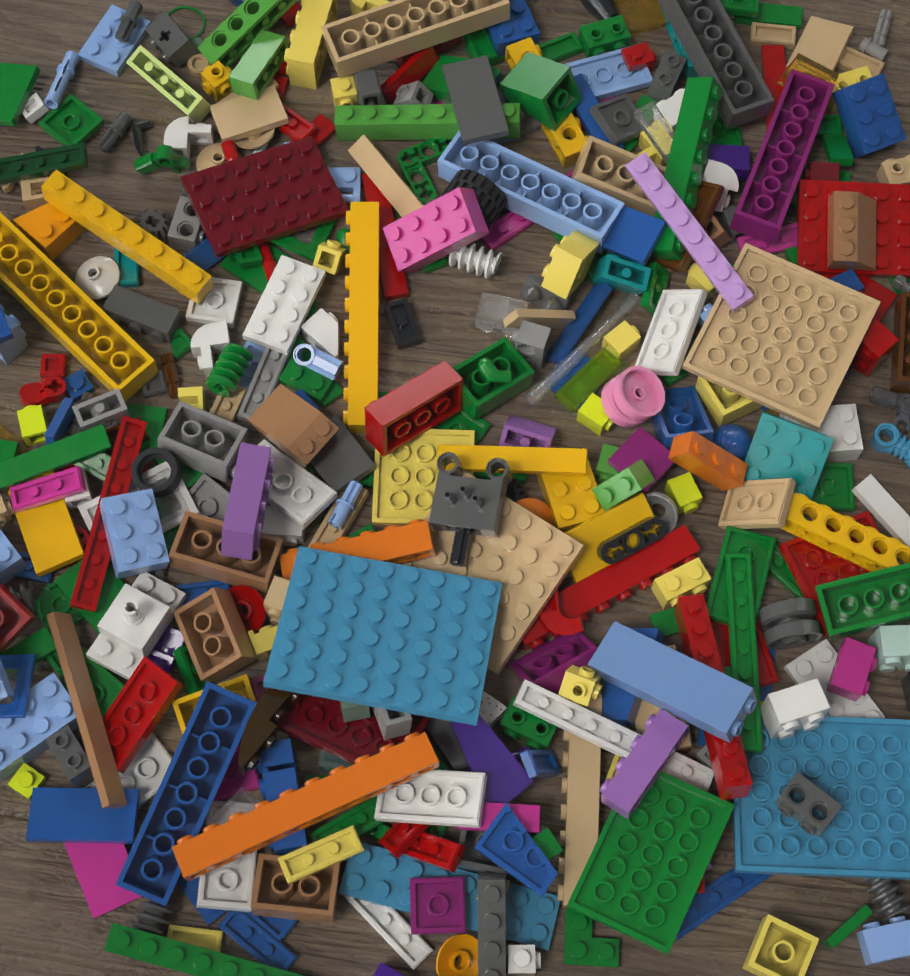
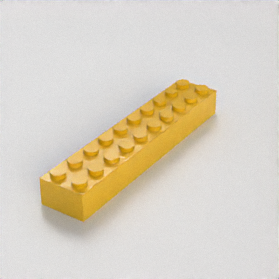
[0,212,159,402]

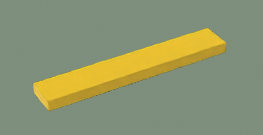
[436,444,588,475]

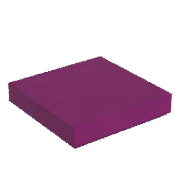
[607,426,675,495]
[410,877,466,935]

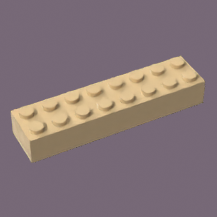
[321,0,510,78]

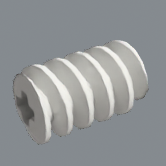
[449,243,502,279]

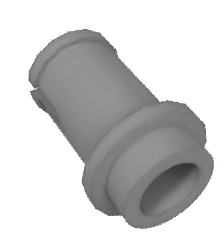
[858,37,888,61]

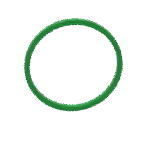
[167,6,206,41]

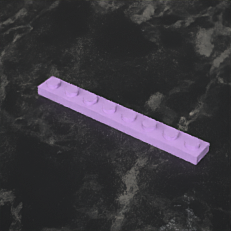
[625,152,754,313]

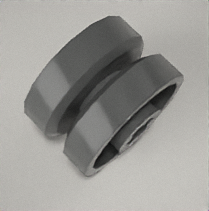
[758,598,822,650]

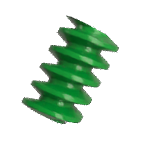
[206,343,253,397]

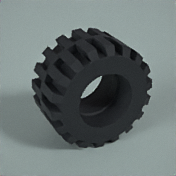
[441,169,506,229]

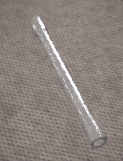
[525,293,641,406]

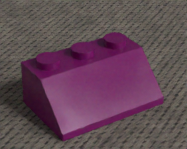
[510,632,597,697]

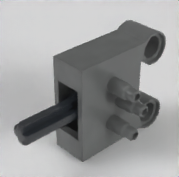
[429,452,513,567]

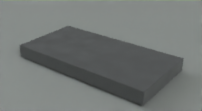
[442,55,509,145]

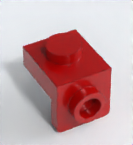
[621,42,656,73]

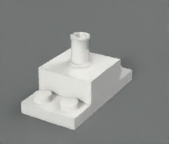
[86,572,187,680]

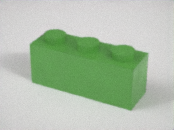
[229,30,288,100]

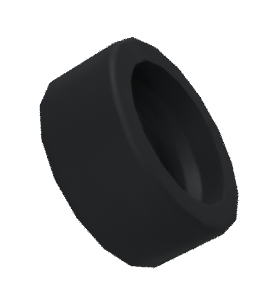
[131,447,181,498]

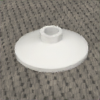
[75,256,120,300]

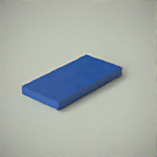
[26,787,140,844]

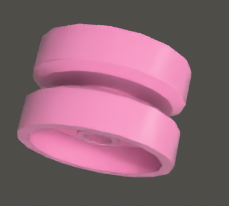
[601,366,665,428]

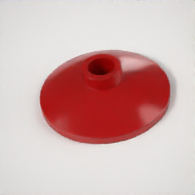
[228,585,267,635]

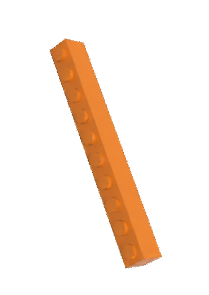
[172,732,439,882]

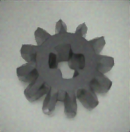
[132,208,171,244]

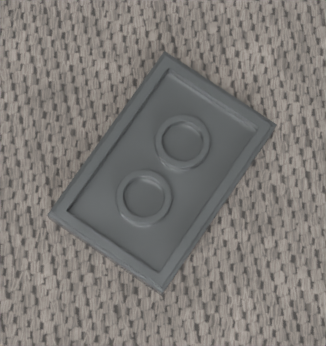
[310,414,377,495]

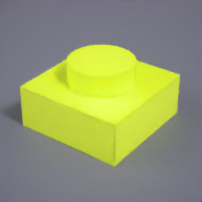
[8,763,47,801]

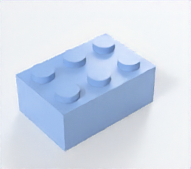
[99,489,170,579]

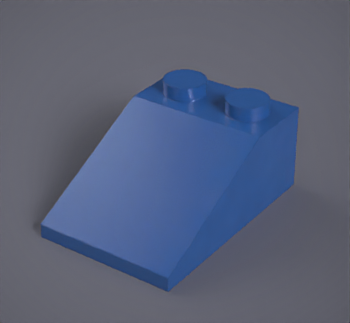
[652,386,714,451]

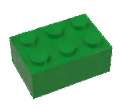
[453,337,535,421]

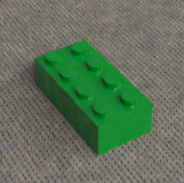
[815,562,910,640]

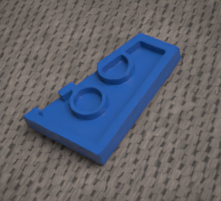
[474,802,558,898]

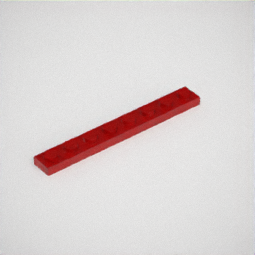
[69,416,147,613]

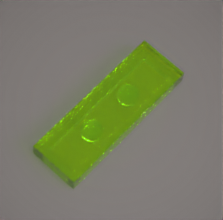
[554,347,622,413]

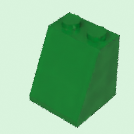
[500,52,582,131]

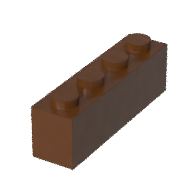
[890,291,910,394]

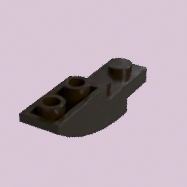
[238,688,302,775]

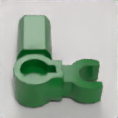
[134,145,190,175]

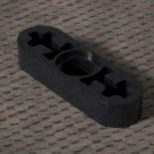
[597,517,666,564]

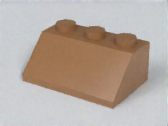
[827,191,876,271]

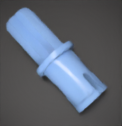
[327,480,363,530]

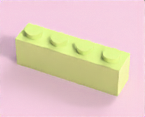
[126,45,210,123]

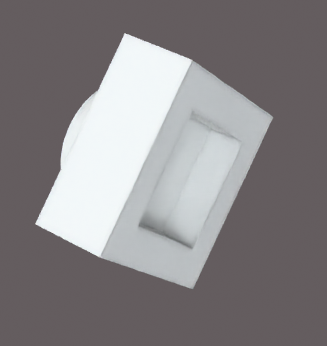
[22,93,49,124]

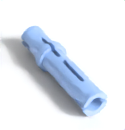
[44,51,80,109]

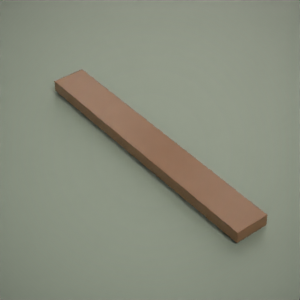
[47,612,128,809]

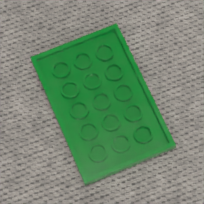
[567,772,735,955]

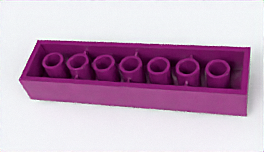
[729,69,835,244]

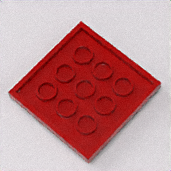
[778,511,881,637]

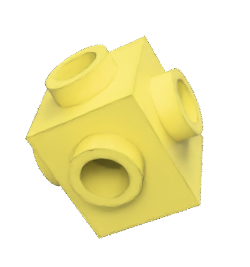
[558,665,602,707]

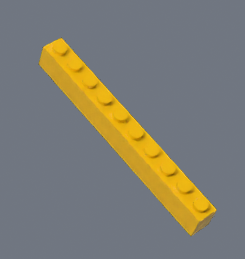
[343,202,380,433]

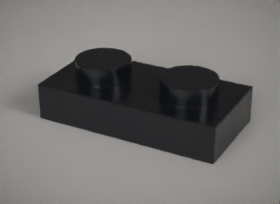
[384,298,421,350]

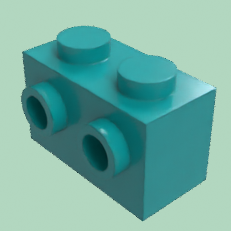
[593,254,651,296]

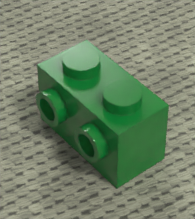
[578,15,631,58]
[499,696,558,750]

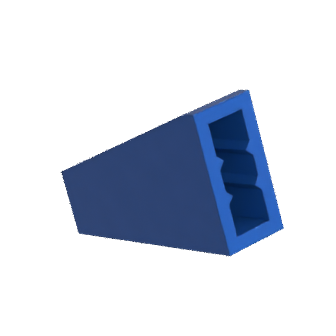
[602,628,664,727]

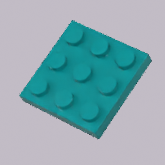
[744,411,835,500]

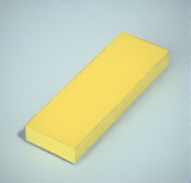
[278,825,364,885]

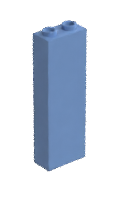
[588,621,757,743]

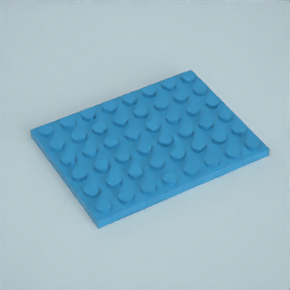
[263,546,502,726]
[732,716,910,880]

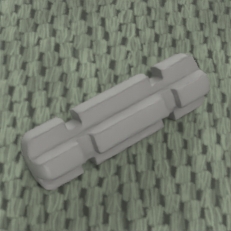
[873,9,893,47]

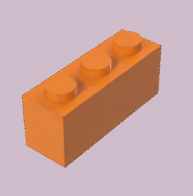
[668,431,748,491]

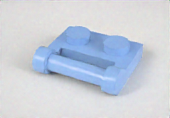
[328,167,361,204]

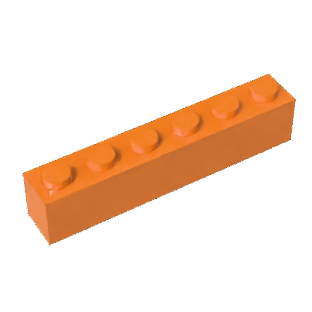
[279,519,437,581]

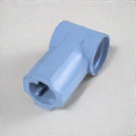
[293,344,344,381]

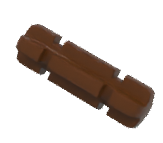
[161,353,181,399]

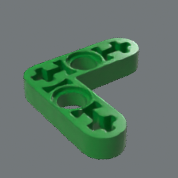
[397,138,452,205]

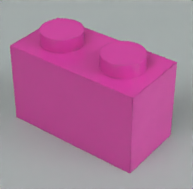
[826,637,878,702]

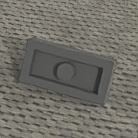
[520,273,572,310]

